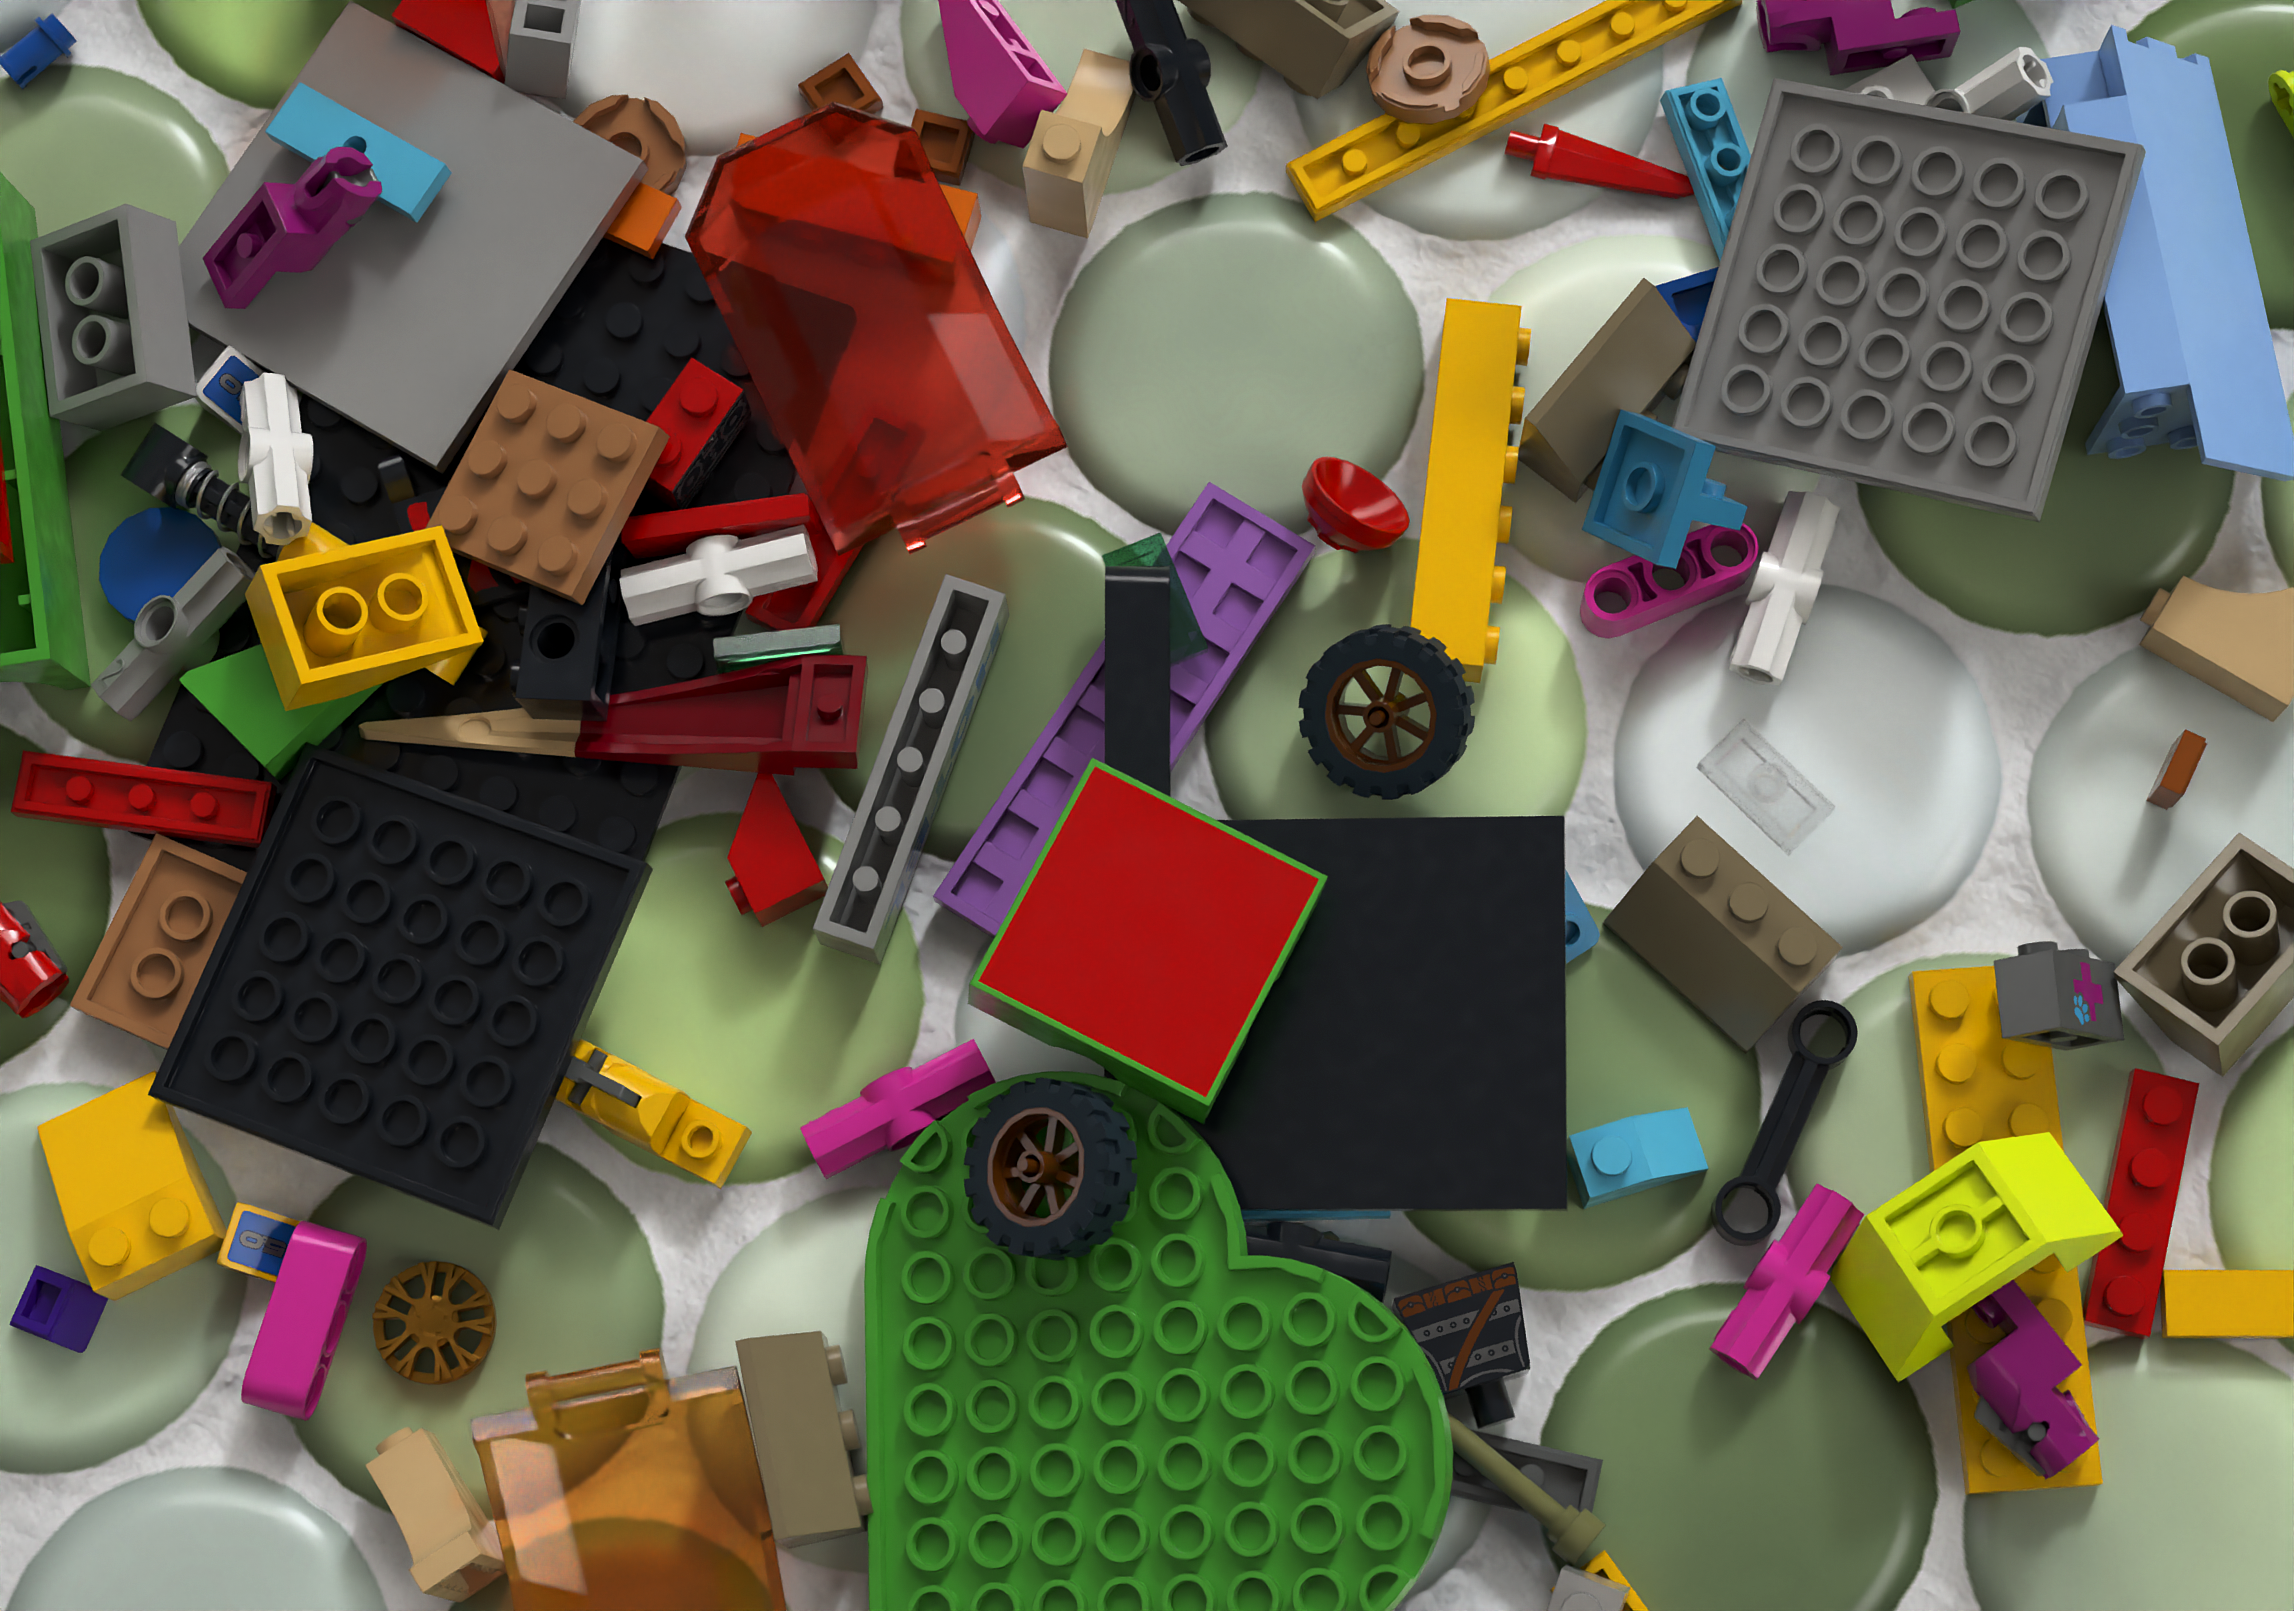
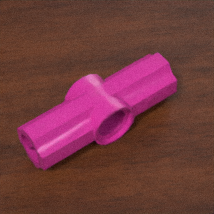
[800,1039,996,1180]
[1709,1183,1865,1380]

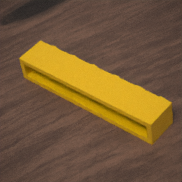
[1405,298,1531,683]

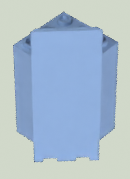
[2016,25,2294,482]

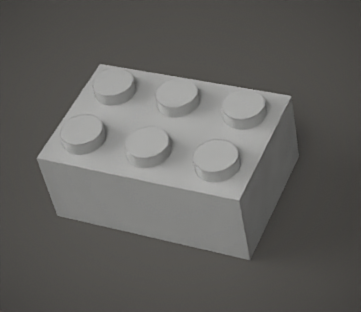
[30,204,197,431]

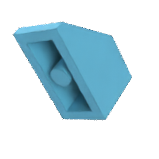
[1567,1107,1709,1209]

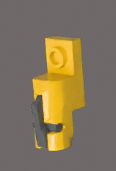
[555,1039,752,1189]

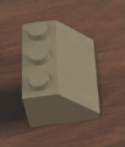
[1178,0,1400,99]
[1518,278,1696,503]
[1603,816,1843,1054]
[2113,833,2294,1077]
[735,1331,873,1549]

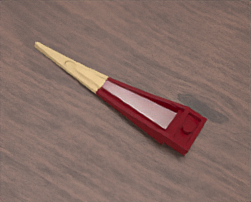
[359,654,868,776]

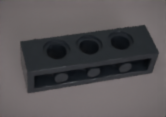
[510,507,634,722]

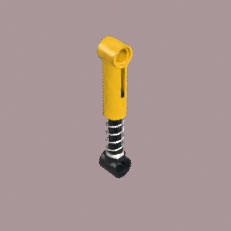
[121,422,488,686]

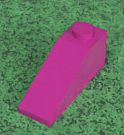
[938,0,1068,149]

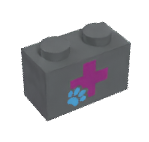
[1994,941,2124,1051]

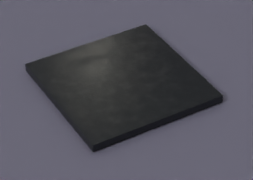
[148,742,653,1230]
[1171,816,1568,1211]

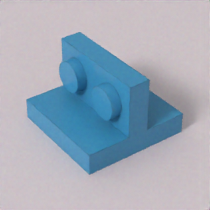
[1582,409,1748,569]

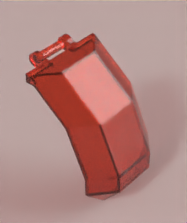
[685,101,1068,556]

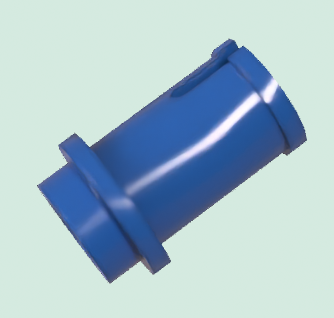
[0,13,77,90]

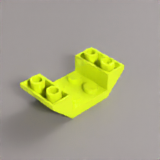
[1829,1132,2123,1383]

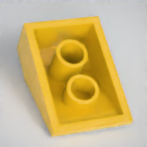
[245,525,484,711]
[37,1070,227,1301]

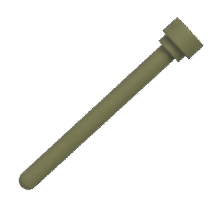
[1447,1411,1606,1567]

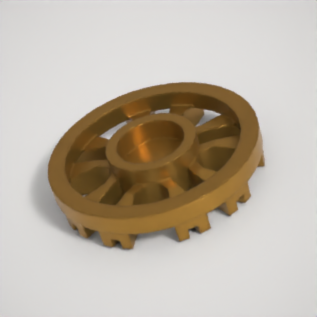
[372,1261,497,1385]

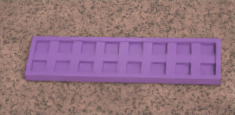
[933,482,1315,938]

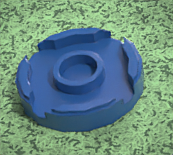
[99,507,222,625]

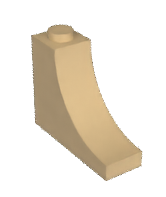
[1022,49,1136,239]
[2139,575,2294,722]
[365,1427,516,1603]

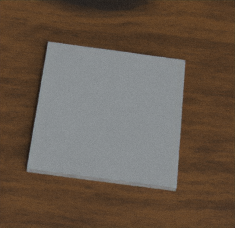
[179,0,648,474]
[1672,78,2146,522]

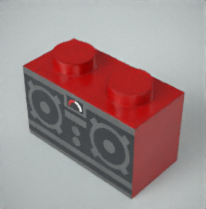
[643,357,752,511]

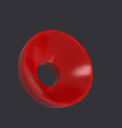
[1302,457,1410,553]

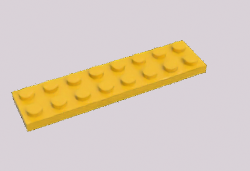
[1908,966,2103,1495]

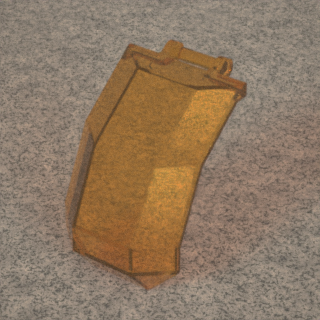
[471,1347,787,1611]

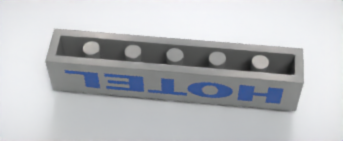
[813,574,1010,964]

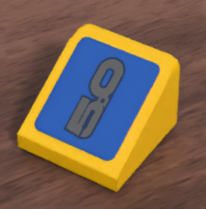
[217,1202,300,1283]

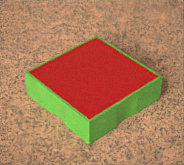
[968,758,1328,1124]

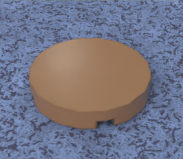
[1366,15,1490,124]
[573,95,686,195]

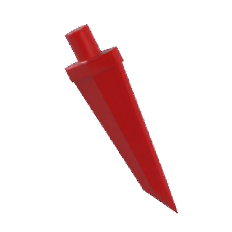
[1504,124,1695,199]

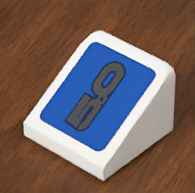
[195,346,265,435]

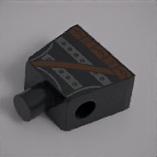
[1392,1262,1530,1430]

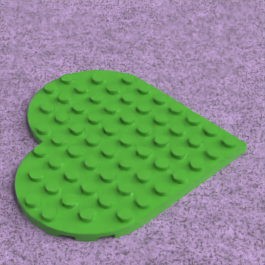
[864,1071,1453,1611]

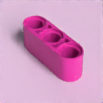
[1579,523,1759,639]
[241,1221,367,1421]

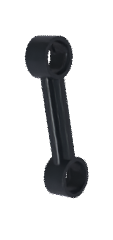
[1711,1000,1858,1246]

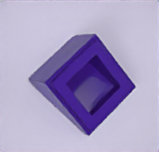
[9,1265,108,1353]

